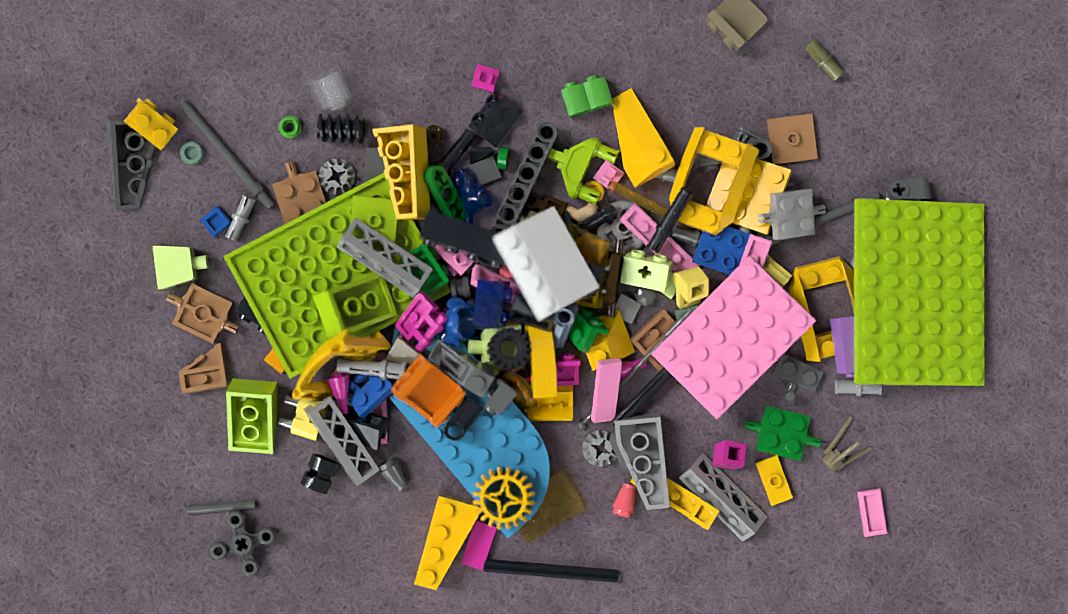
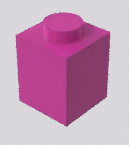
[712,440,747,470]

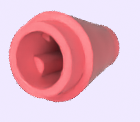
[612,483,636,518]

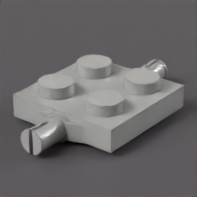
[757,188,826,240]

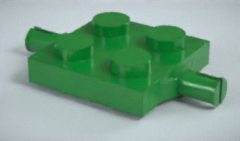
[744,405,821,461]

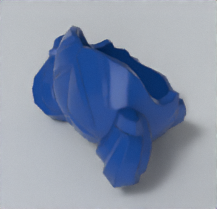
[438,297,477,348]

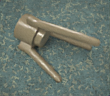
[821,416,872,472]

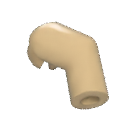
[564,203,598,222]

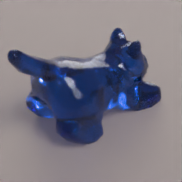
[451,167,493,225]

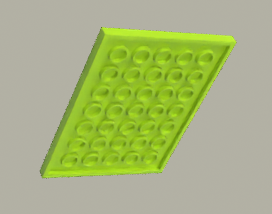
[223,173,451,379]
[854,199,984,386]

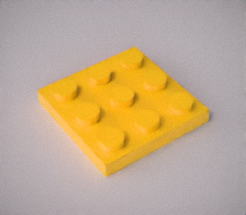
[706,159,792,236]

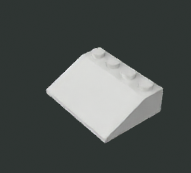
[493,206,599,322]

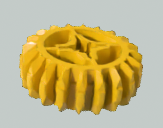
[473,467,535,530]

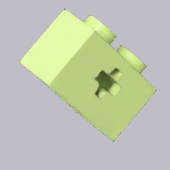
[620,250,673,292]

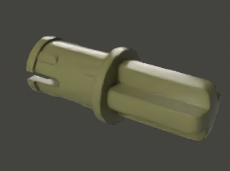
[805,40,844,82]

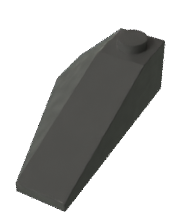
[105,114,156,210]

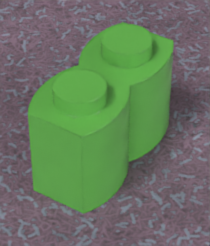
[561,75,613,118]

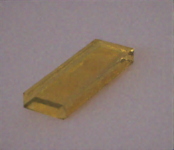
[606,181,668,219]

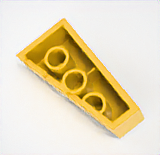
[373,125,430,220]
[414,493,481,590]

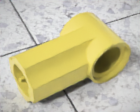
[763,255,792,288]

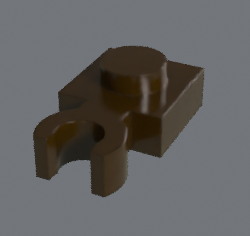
[524,193,567,219]

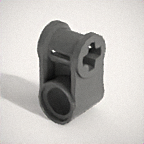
[732,125,772,160]
[885,177,932,202]

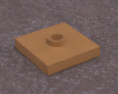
[766,114,818,165]

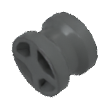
[450,275,471,298]

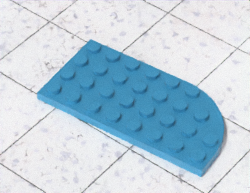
[390,341,550,538]

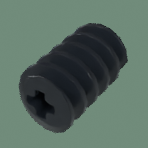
[317,113,365,144]

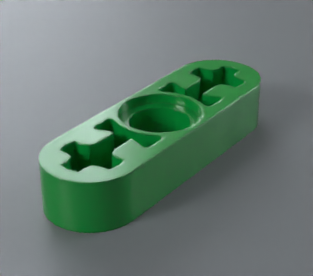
[424,166,467,222]

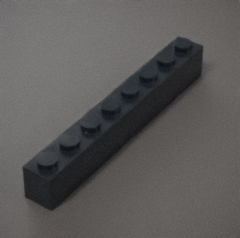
[419,210,605,299]

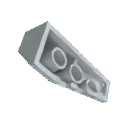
[614,414,670,510]

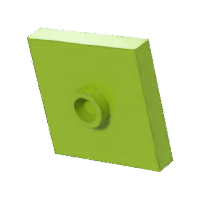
[350,196,397,245]

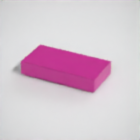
[461,520,497,570]

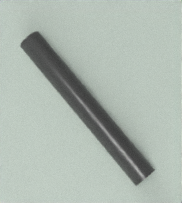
[187,500,256,515]

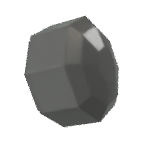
[634,287,657,306]

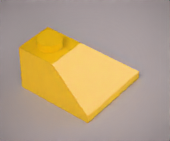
[586,309,635,370]

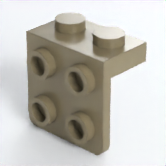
[705,0,767,52]

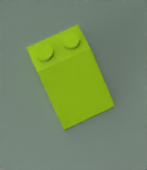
[313,274,397,339]
[226,378,278,454]

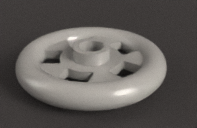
[596,200,646,255]

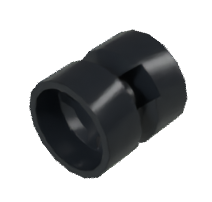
[300,453,340,494]

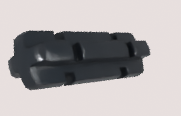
[575,205,618,236]

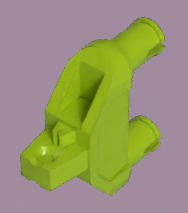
[548,137,620,206]

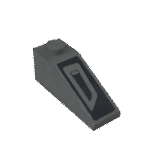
[428,338,499,398]

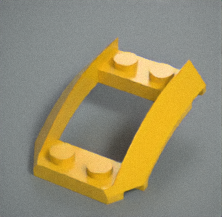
[669,127,759,236]
[788,256,854,362]
[292,329,391,400]

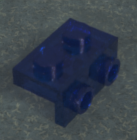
[472,279,512,329]

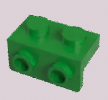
[399,244,450,295]
[566,306,609,353]

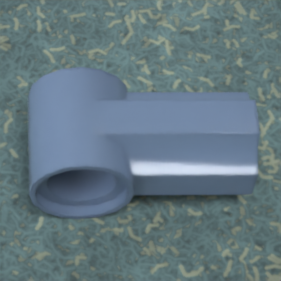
[551,302,578,348]

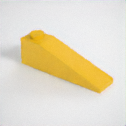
[612,88,675,188]

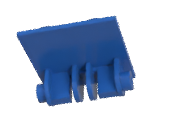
[692,226,750,275]

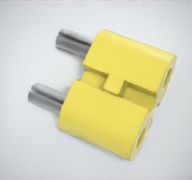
[278,396,329,441]

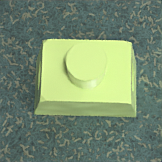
[153,246,209,289]
[468,324,522,371]

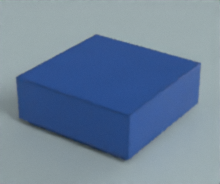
[200,206,231,238]

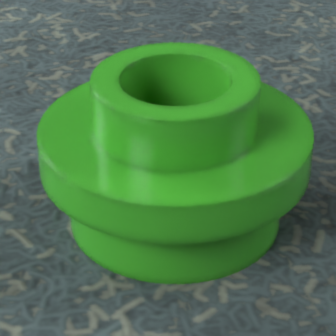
[279,116,302,139]

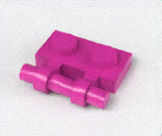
[395,292,448,352]

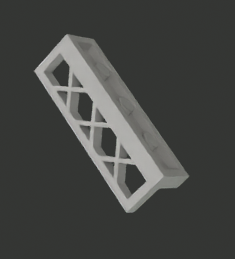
[337,218,433,298]
[303,396,379,486]
[679,453,768,542]

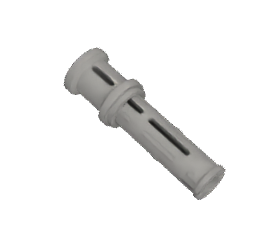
[337,358,409,380]

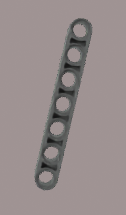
[479,122,557,268]

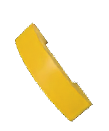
[525,325,557,399]
[630,478,720,530]

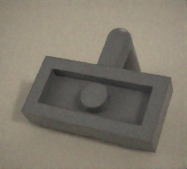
[772,354,824,401]

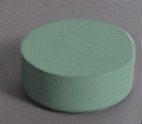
[180,142,204,165]

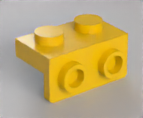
[124,98,178,150]
[527,385,573,421]

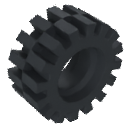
[487,327,531,371]

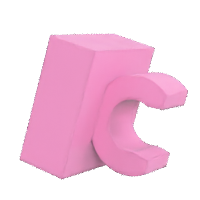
[593,160,624,191]

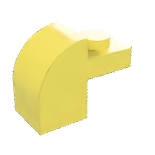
[672,266,709,309]

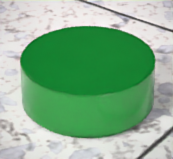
[497,146,510,170]

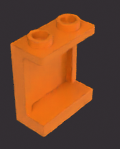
[391,354,466,428]

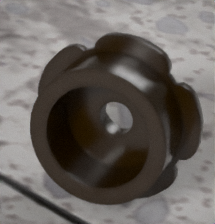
[426,125,445,147]

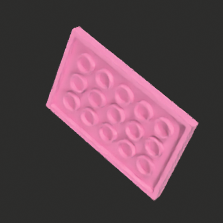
[652,256,816,419]

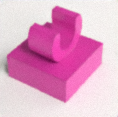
[472,64,499,93]

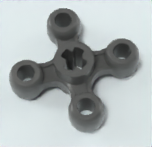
[210,510,277,576]

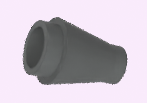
[378,456,409,491]

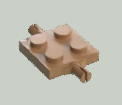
[272,161,326,224]
[166,283,240,344]

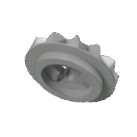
[318,158,355,195]
[582,430,617,467]

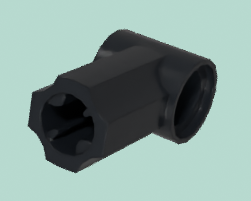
[444,397,484,441]

